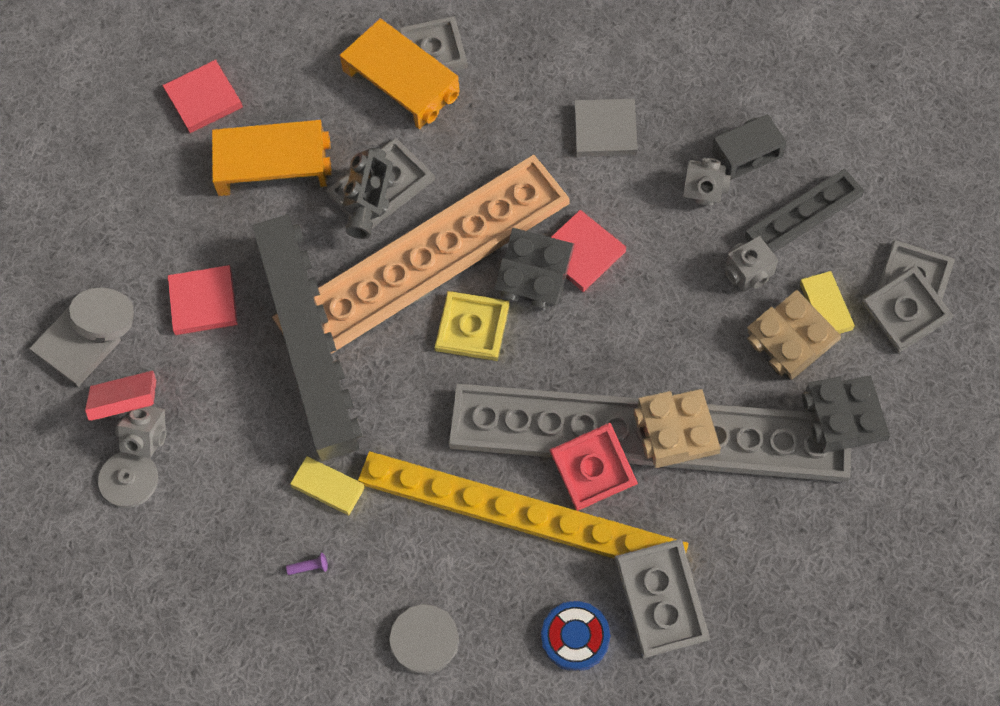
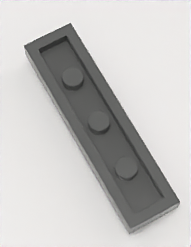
[744,168,864,253]

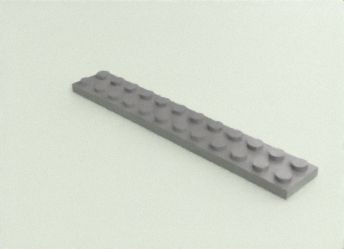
[449,384,851,482]

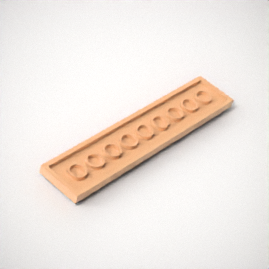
[272,155,570,353]

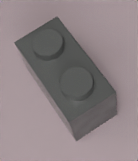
[712,114,786,180]

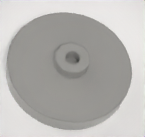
[98,452,158,508]

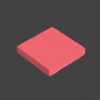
[163,60,243,133]
[551,210,626,292]
[168,265,238,335]
[85,371,156,421]
[549,423,638,511]

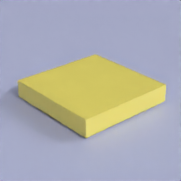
[435,291,510,361]

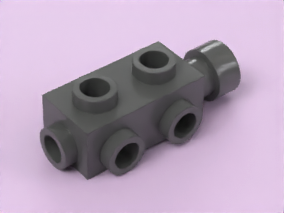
[342,148,395,239]

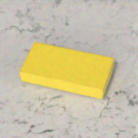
[800,271,855,334]
[290,456,365,515]

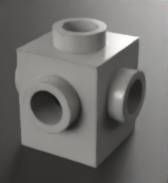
[683,158,731,205]
[725,236,778,292]
[115,406,166,458]

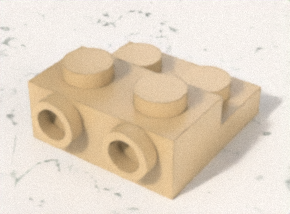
[747,290,841,380]
[634,389,721,468]

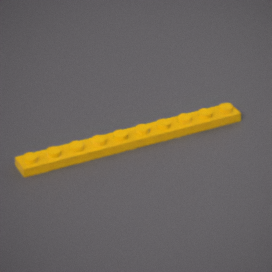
[358,451,689,559]

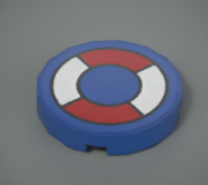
[541,601,611,671]

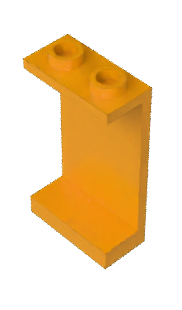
[339,18,460,130]
[212,120,332,196]

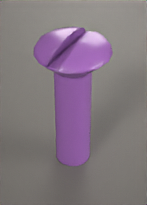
[286,552,328,575]

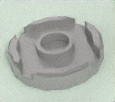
[69,287,134,341]
[389,604,459,675]

